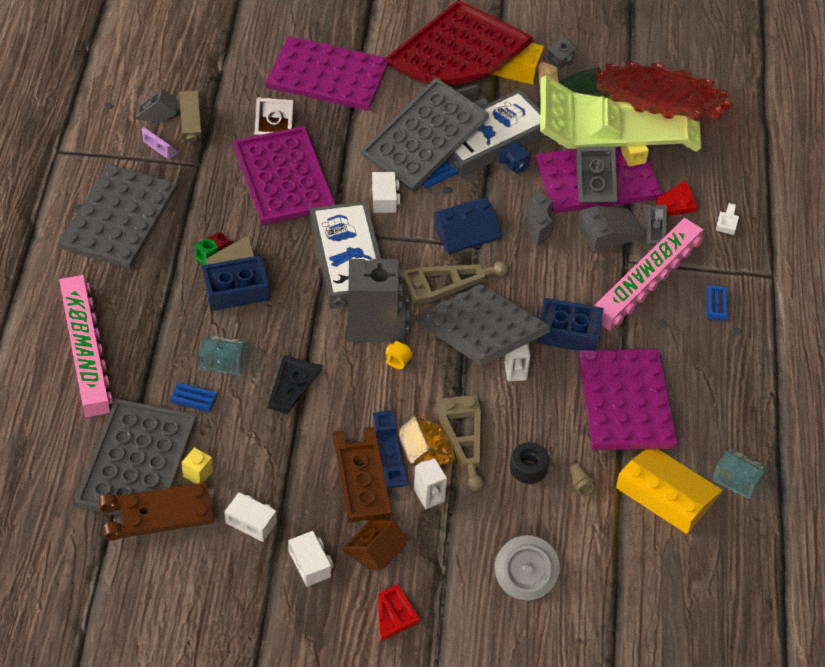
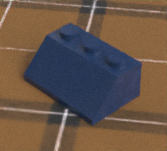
[434,197,502,254]
[202,255,269,311]

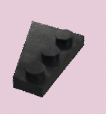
[267,355,323,414]

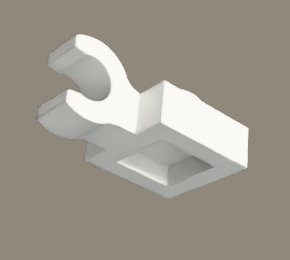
[716,203,739,235]

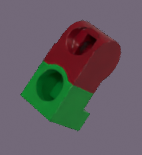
[195,232,233,265]

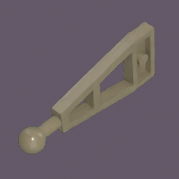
[402,261,508,305]
[436,395,484,492]

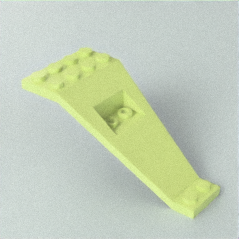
[540,75,701,152]

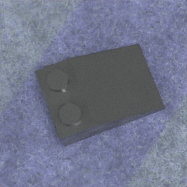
[576,147,617,203]
[577,206,646,253]

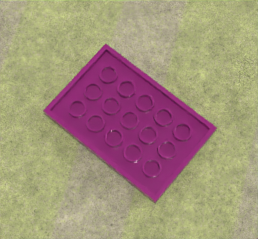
[266,36,388,111]
[233,126,335,225]
[535,146,662,213]
[578,349,677,450]

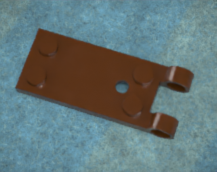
[332,427,391,523]
[99,482,213,541]

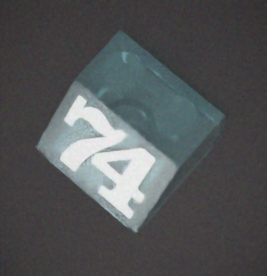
[198,335,249,375]
[712,448,770,500]

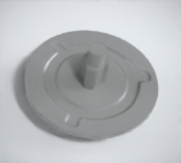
[495,535,560,600]

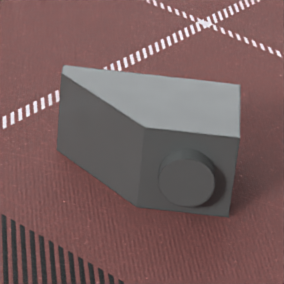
[136,88,179,122]
[643,204,667,244]

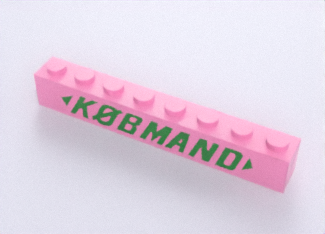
[594,218,703,331]
[59,275,113,418]

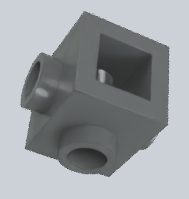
[547,37,576,70]

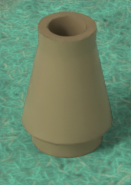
[569,464,594,495]

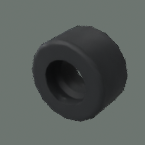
[510,442,549,484]

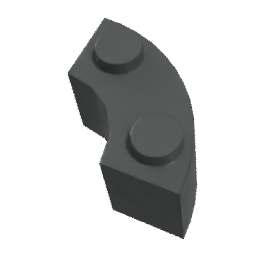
[526,191,553,246]

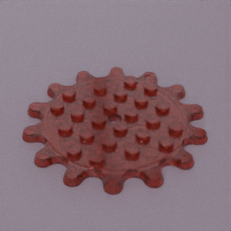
[595,61,732,121]

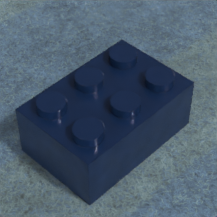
[536,298,604,351]

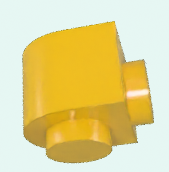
[385,341,413,370]

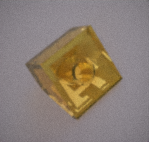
[397,416,455,466]

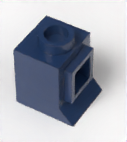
[499,141,530,174]

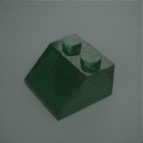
[558,67,607,96]

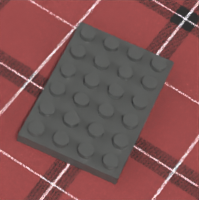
[360,78,490,192]
[58,164,177,269]
[416,284,550,367]
[74,399,197,516]

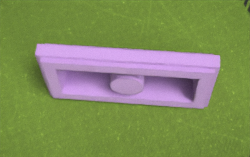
[142,127,178,160]

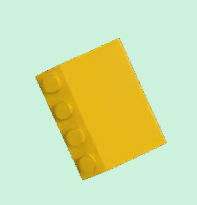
[616,449,723,535]

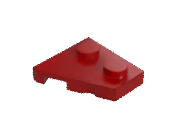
[655,181,698,216]
[378,584,420,642]

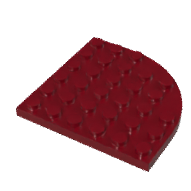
[384,0,534,85]

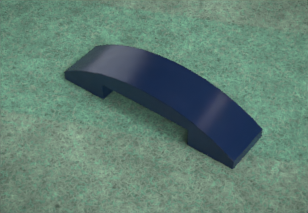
[373,410,408,489]

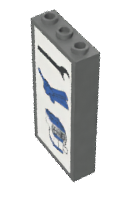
[447,89,546,177]
[310,201,381,309]

